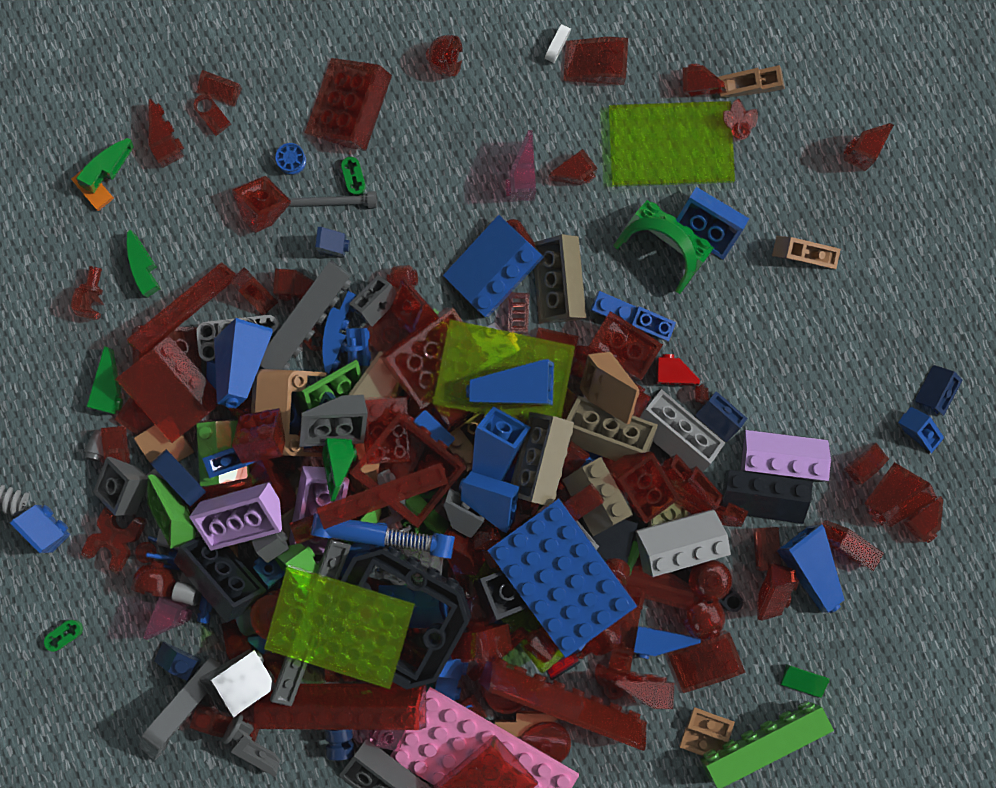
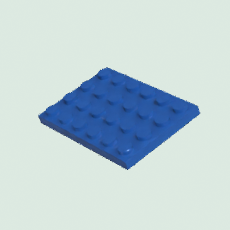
[487,498,637,658]

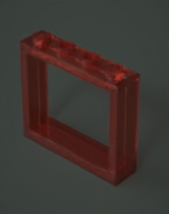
[349,412,467,528]

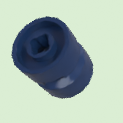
[324,723,354,760]

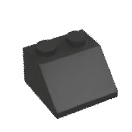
[93,457,148,516]

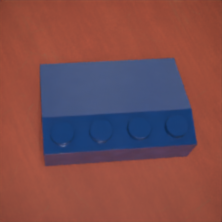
[443,215,544,317]

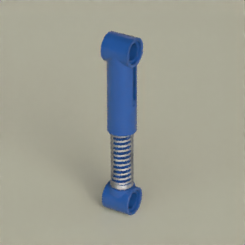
[311,513,455,559]

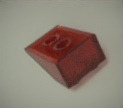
[563,37,628,85]
[588,311,663,382]
[667,630,746,693]

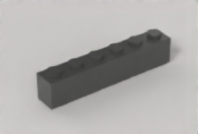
[260,260,352,370]

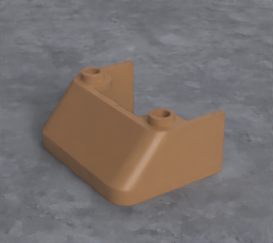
[249,369,326,457]

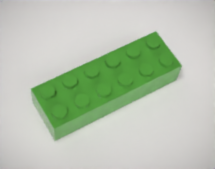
[700,701,834,788]

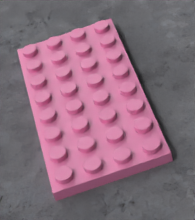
[390,687,579,788]

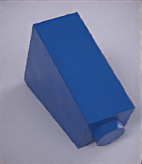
[459,471,519,533]

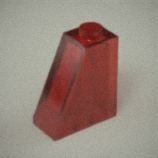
[822,520,884,571]

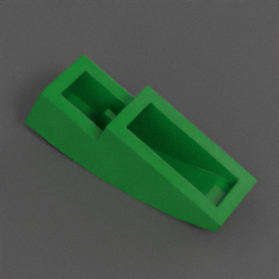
[76,138,134,193]
[127,230,161,298]

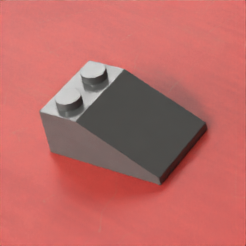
[299,395,368,447]

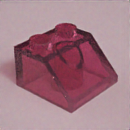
[143,596,193,640]

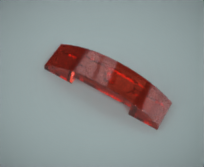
[664,476,748,527]
[609,585,646,671]

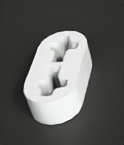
[545,24,571,63]

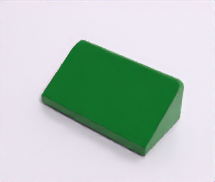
[781,664,830,698]

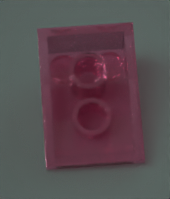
[506,130,536,202]

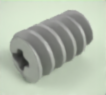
[0,485,29,517]

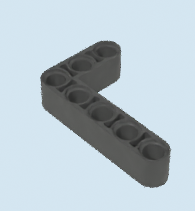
[138,657,221,761]

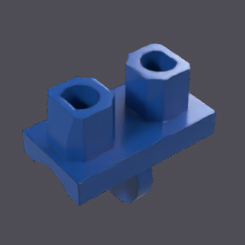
[344,328,371,366]

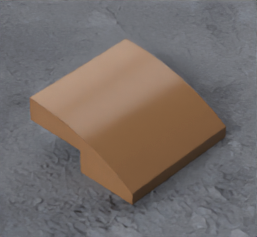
[134,416,194,468]
[679,707,735,756]

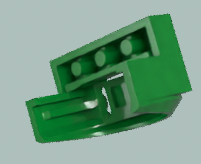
[613,200,714,294]

